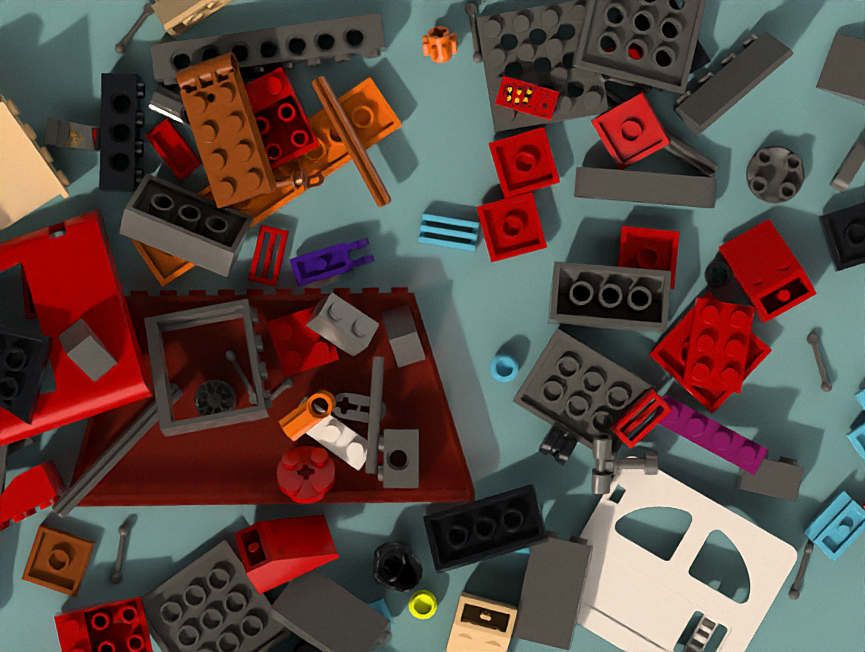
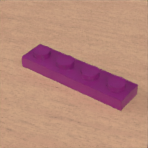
[653,395,769,476]

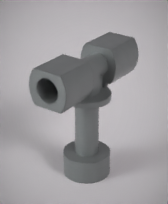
[591,433,658,494]

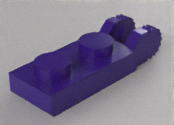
[290,238,375,287]

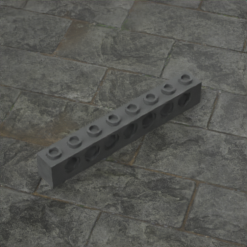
[150,12,386,87]

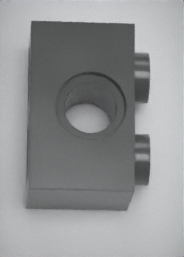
[378,428,419,488]

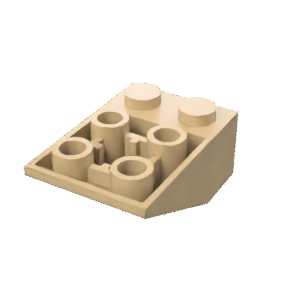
[445,591,518,652]

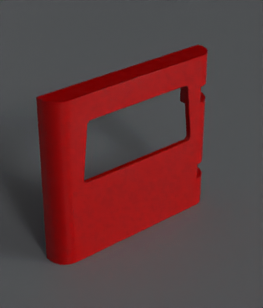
[0,209,153,447]

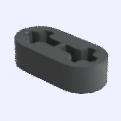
[829,139,865,193]
[333,392,387,423]

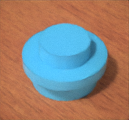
[490,353,518,382]

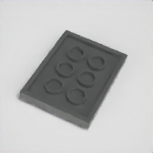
[513,327,657,453]

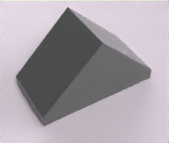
[381,304,426,368]
[59,318,118,382]

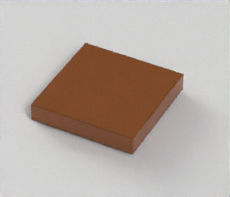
[21,523,96,597]

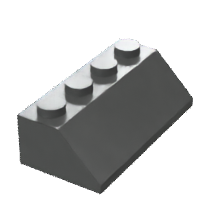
[674,32,794,136]
[119,173,254,277]
[548,261,671,334]

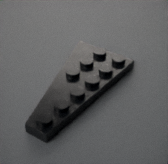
[0,326,54,425]

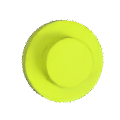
[409,590,437,619]

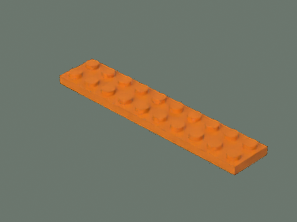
[130,77,403,287]

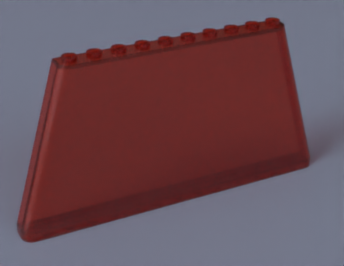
[69,287,475,507]

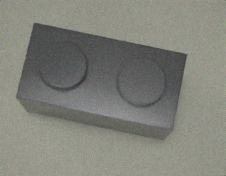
[306,292,379,357]
[735,453,804,502]

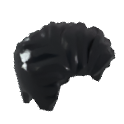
[373,541,423,592]

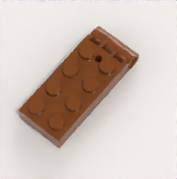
[176,52,278,208]

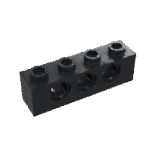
[99,73,145,192]

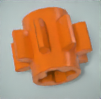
[422,26,458,63]

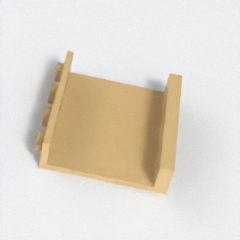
[0,94,70,231]

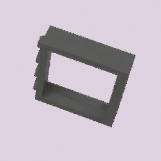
[144,299,273,437]

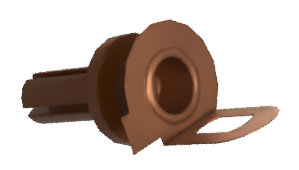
[275,167,324,192]

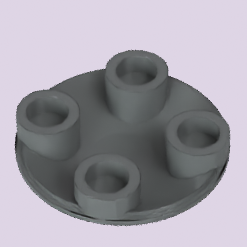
[746,146,804,204]

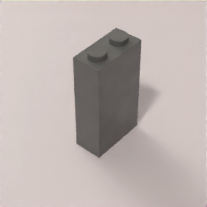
[511,530,594,650]
[270,569,392,652]

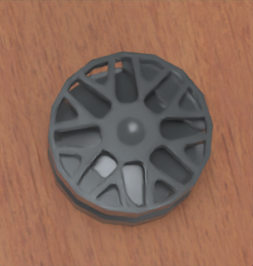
[194,380,237,416]

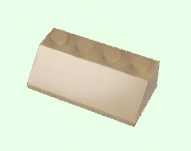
[152,0,234,39]

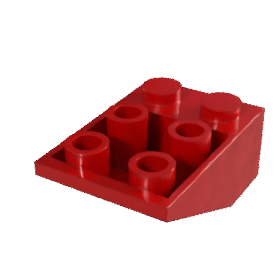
[244,67,320,170]
[718,219,817,323]
[0,460,68,531]
[234,514,339,595]
[54,596,153,652]

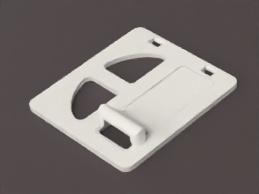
[577,456,797,652]

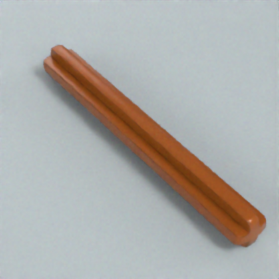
[311,75,392,207]

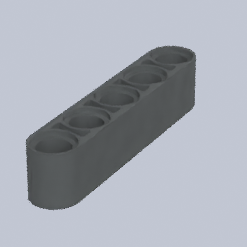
[574,167,717,208]

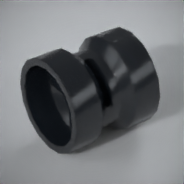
[538,426,578,465]

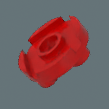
[277,446,336,504]

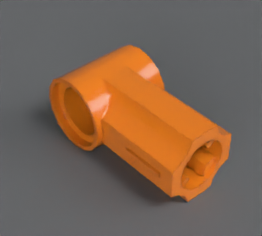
[279,390,336,441]

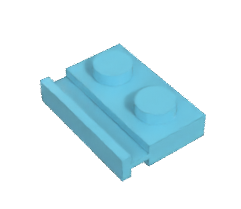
[802,490,865,562]

